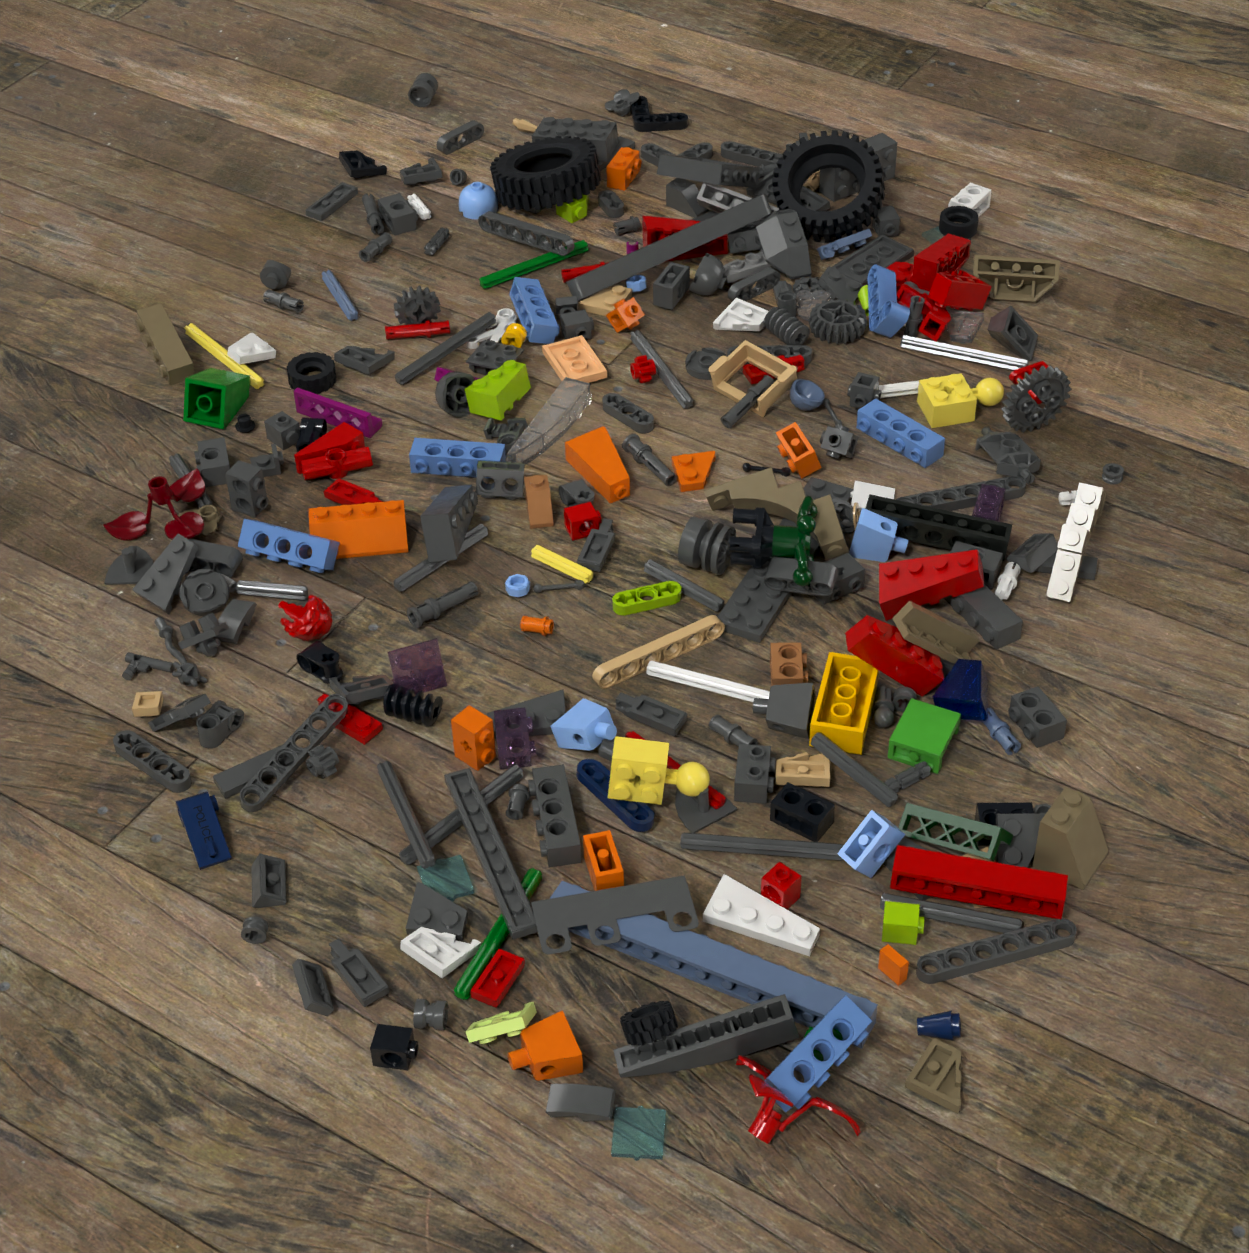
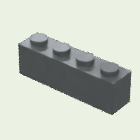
[944,584,1023,650]

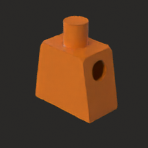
[507,1011,583,1081]

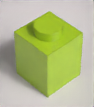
[882,901,924,945]

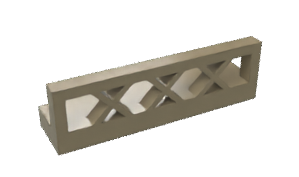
[892,601,980,672]

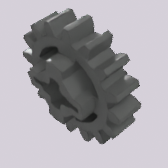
[394,286,441,325]

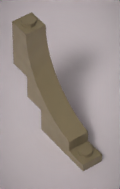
[704,467,849,560]

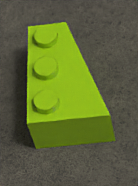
[465,360,531,421]

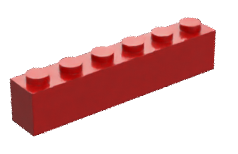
[890,845,1068,919]

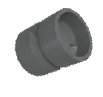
[408,73,438,107]

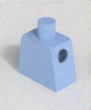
[849,508,908,562]
[550,698,617,751]

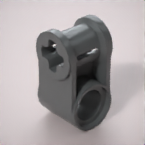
[558,478,596,510]
[196,700,244,748]

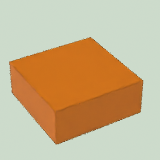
[878,944,909,986]

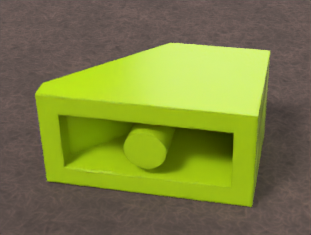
[556,194,589,223]

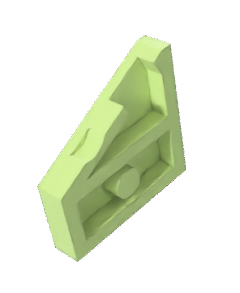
[466,1002,537,1044]

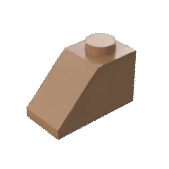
[524,475,554,529]

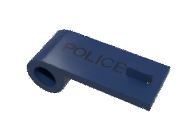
[175,792,232,870]

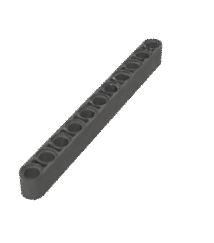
[566,194,772,301]

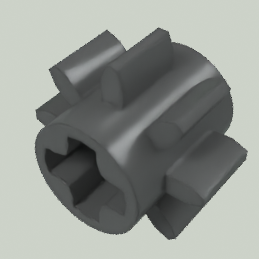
[306,744,339,779]

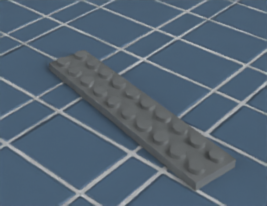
[714,477,854,643]

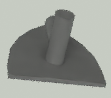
[104,545,153,585]
[675,787,737,833]

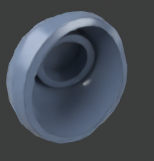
[790,379,825,411]

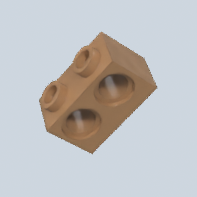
[770,643,808,686]

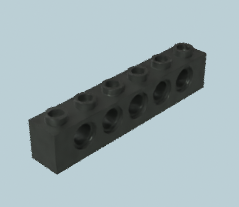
[865,494,1013,561]

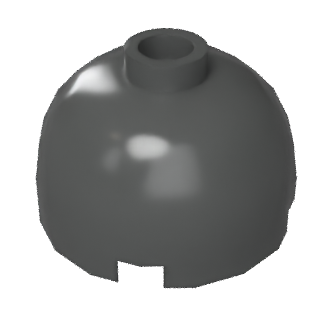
[689,252,727,296]
[435,371,475,417]

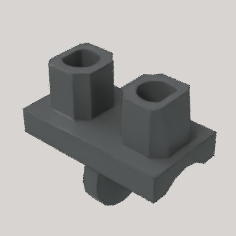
[178,612,229,657]

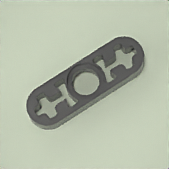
[436,120,484,155]
[728,267,781,301]
[602,393,654,434]

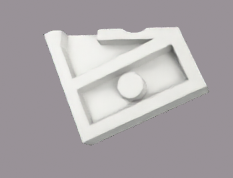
[227,333,276,365]

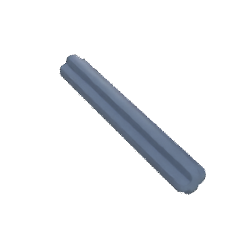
[322,270,359,321]

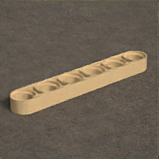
[592,615,725,689]

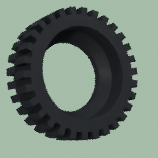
[772,130,885,243]
[490,136,601,210]

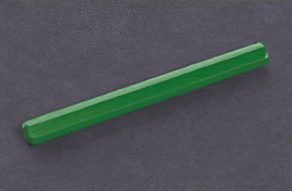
[479,240,588,289]
[454,868,542,1000]

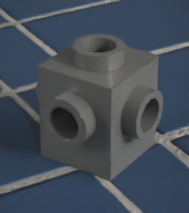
[847,372,882,409]
[820,424,859,459]

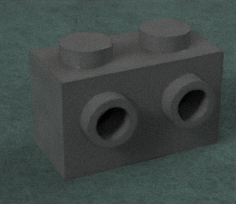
[734,744,776,804]

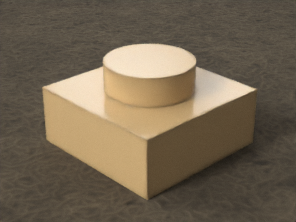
[132,691,164,717]

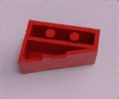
[928,270,992,311]

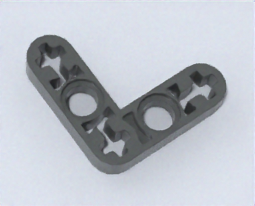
[641,142,713,167]

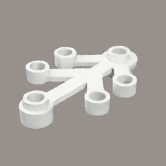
[467,308,527,349]

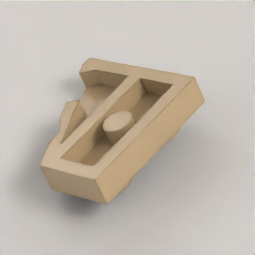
[579,285,632,316]
[775,752,830,787]

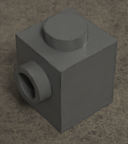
[560,310,594,340]
[264,411,300,450]

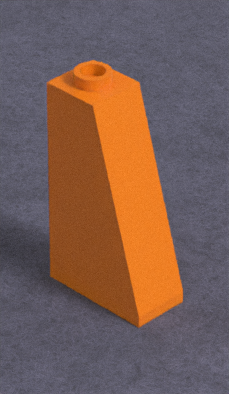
[565,426,630,504]

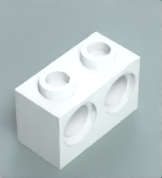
[948,183,991,216]

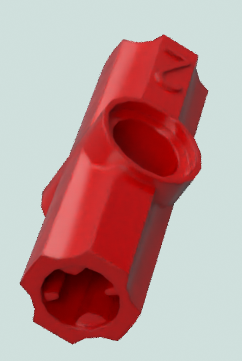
[300,447,373,481]

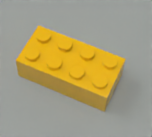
[809,652,879,755]

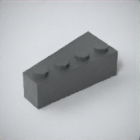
[420,485,478,562]

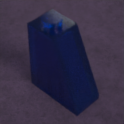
[933,659,988,721]

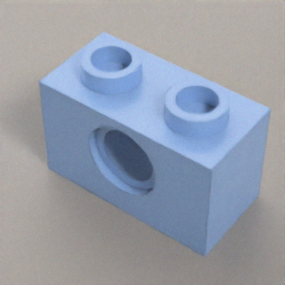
[837,810,905,878]

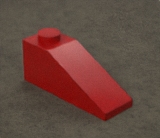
[294,422,365,474]

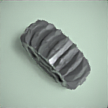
[809,298,867,344]

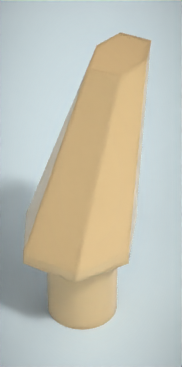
[513,118,537,133]

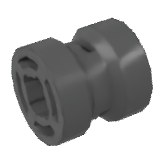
[413,998,448,1031]

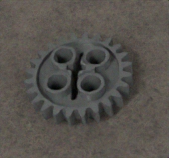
[1001,365,1072,433]

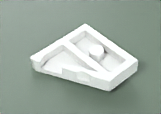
[713,298,768,331]
[400,927,481,978]

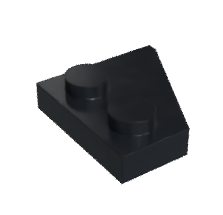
[339,150,387,178]

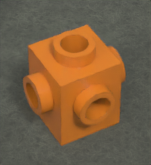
[606,297,645,333]

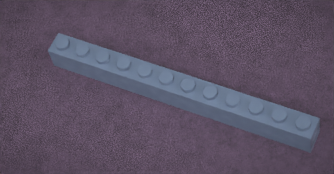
[550,881,878,1049]

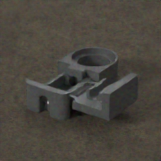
[483,418,529,455]

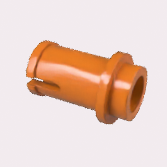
[520,616,554,636]

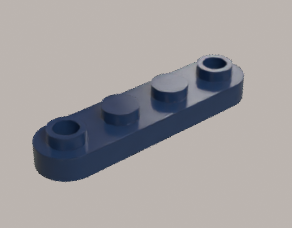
[576,759,654,832]

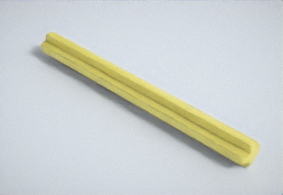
[184,323,264,389]

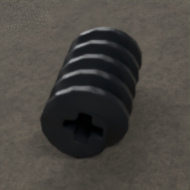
[383,683,443,727]

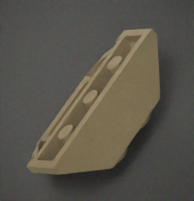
[973,255,1060,303]

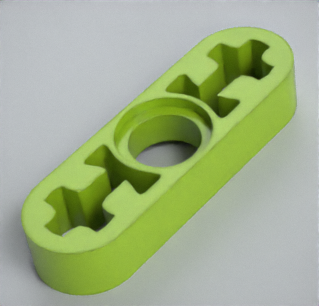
[612,581,681,616]

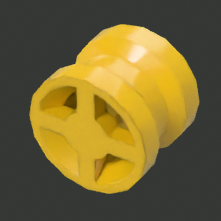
[501,323,527,348]

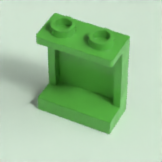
[888,698,961,774]

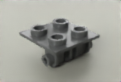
[466,340,524,375]

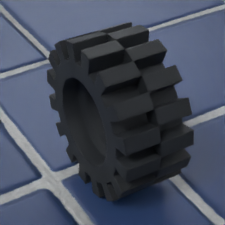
[620,1000,678,1045]

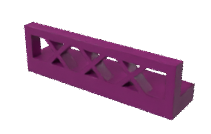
[293,387,383,438]

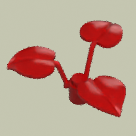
[736,1055,860,1144]

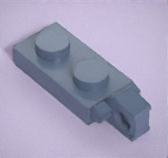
[817,229,872,260]

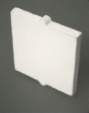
[851,480,895,511]

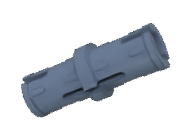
[979,708,1021,755]

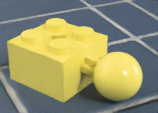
[917,373,1004,428]
[608,736,710,805]

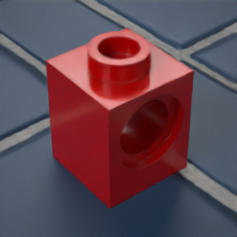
[564,502,602,541]
[761,862,802,910]

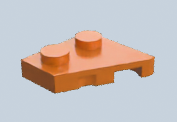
[672,451,715,492]

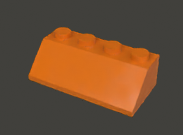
[309,500,408,559]

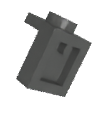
[250,443,284,477]

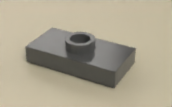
[292,959,334,1016]

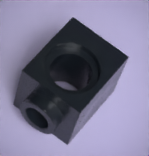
[370,1024,418,1071]

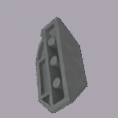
[756,209,812,280]

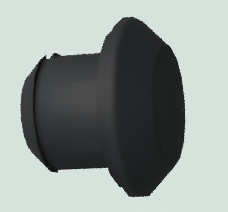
[235,413,255,433]

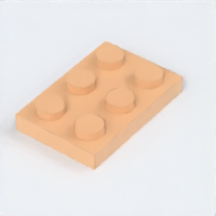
[542,335,607,388]

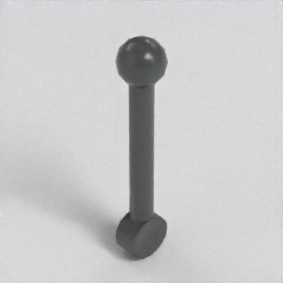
[822,398,842,426]
[533,580,584,593]

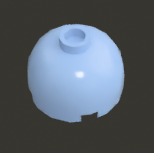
[458,182,498,220]

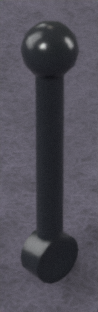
[742,463,790,477]

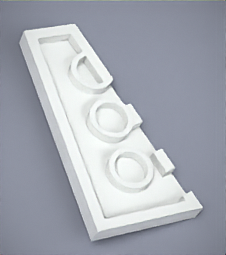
[703,874,820,957]

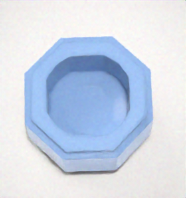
[626,275,647,292]
[505,574,530,597]

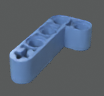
[867,264,910,338]

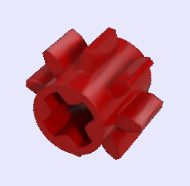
[630,355,656,383]

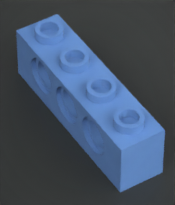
[509,277,560,344]
[856,399,945,468]
[409,438,506,478]
[238,519,340,573]
[764,995,872,1112]

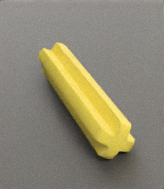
[531,545,593,584]

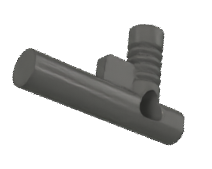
[122,652,175,680]

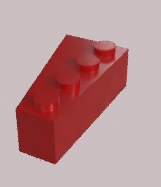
[642,215,728,262]
[910,233,971,291]
[879,549,984,621]
[845,615,944,697]

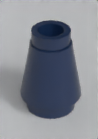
[917,1010,961,1041]

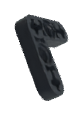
[631,96,688,132]

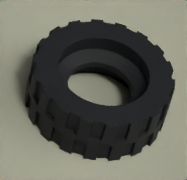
[287,352,337,394]

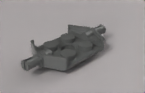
[975,426,1041,484]

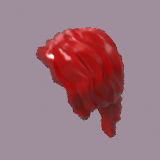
[278,595,333,641]

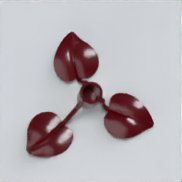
[103,468,206,540]

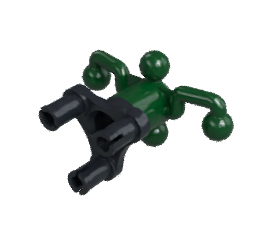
[729,496,818,586]

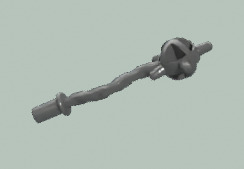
[154,617,207,687]

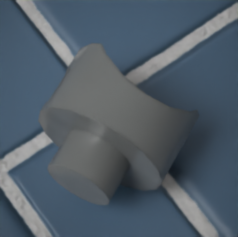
[260,260,291,290]

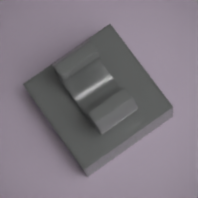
[555,296,578,320]

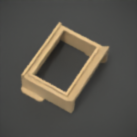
[709,340,797,418]

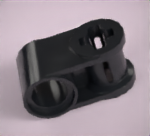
[296,641,344,684]

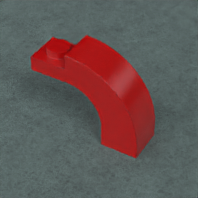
[897,283,951,342]

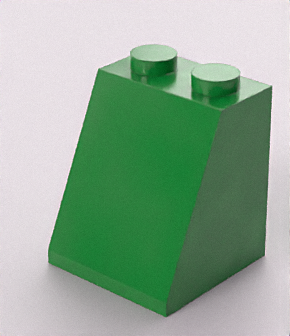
[183,368,250,429]

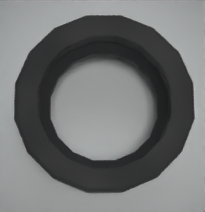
[939,206,979,239]

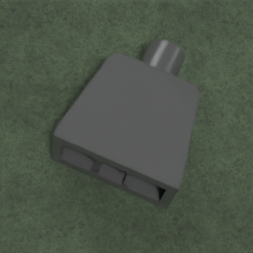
[753,683,816,739]

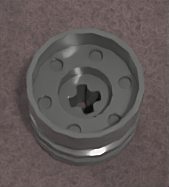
[678,515,736,575]

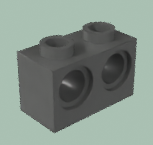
[225,460,268,518]
[476,461,525,500]
[1008,686,1067,748]

